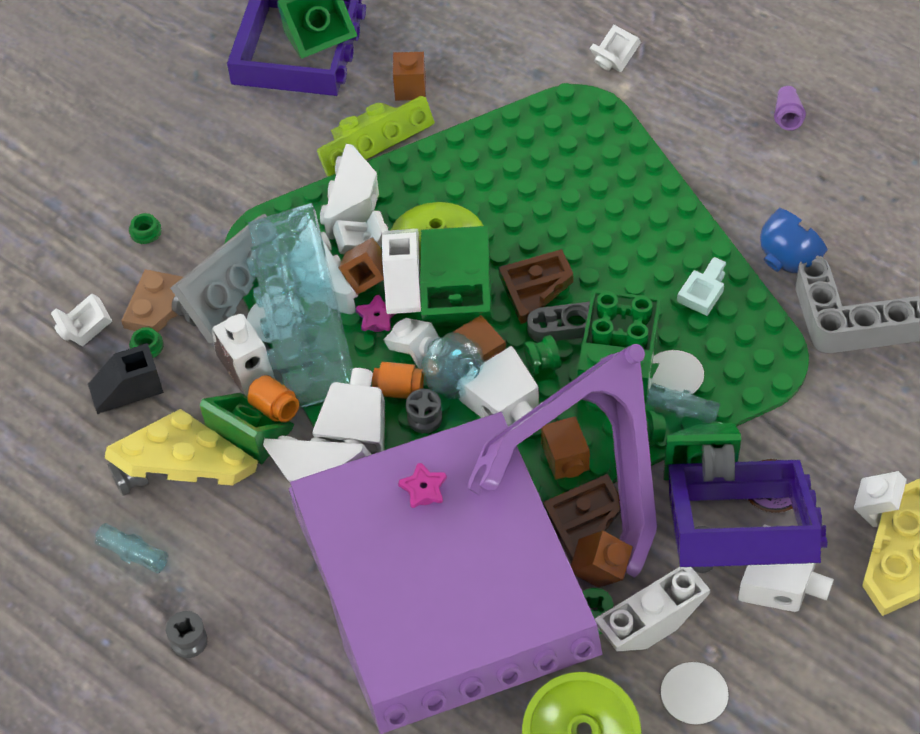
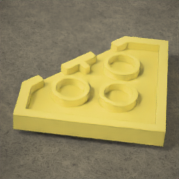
[105,409,258,486]
[862,479,920,616]

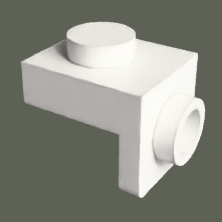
[590,25,641,72]
[332,210,388,254]
[51,294,112,346]
[383,318,445,370]
[854,471,907,527]

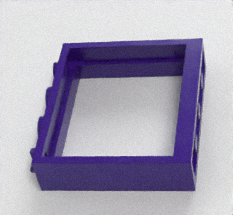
[227,0,366,96]
[668,460,828,567]

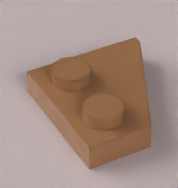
[121,269,183,332]

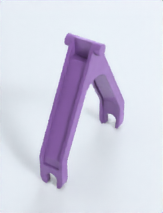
[468,344,657,577]

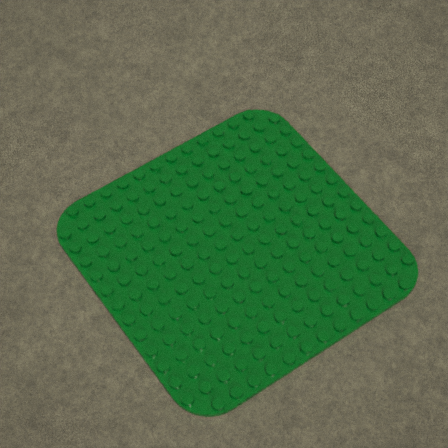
[224,83,809,503]

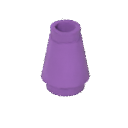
[774,86,806,130]

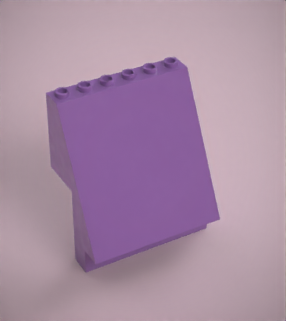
[288,412,603,734]

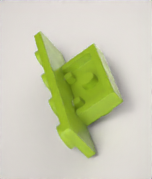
[317,96,435,176]

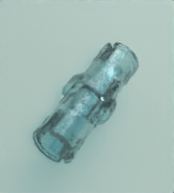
[646,383,721,423]
[95,523,168,574]

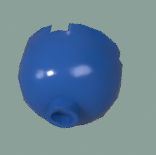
[760,208,827,273]

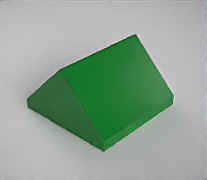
[277,0,357,59]
[200,392,294,465]

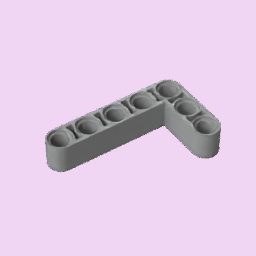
[795,255,920,353]

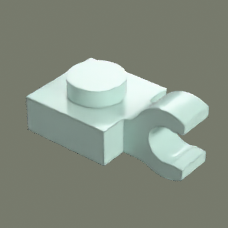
[677,257,726,316]

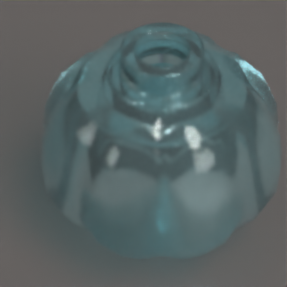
[421,332,485,399]

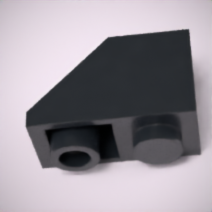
[88,343,164,414]

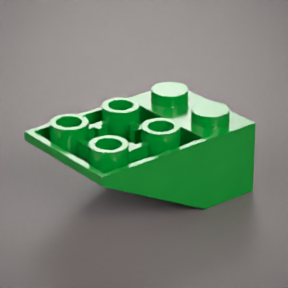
[420,226,493,327]
[577,290,661,404]

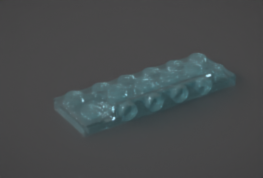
[247,203,353,408]

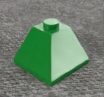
[663,422,741,480]

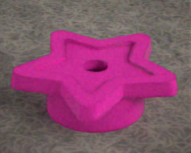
[355,295,397,332]
[398,463,447,508]

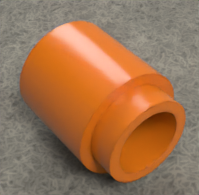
[372,362,424,399]
[248,375,299,422]

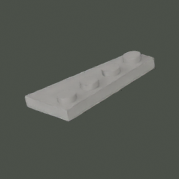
[170,214,283,343]

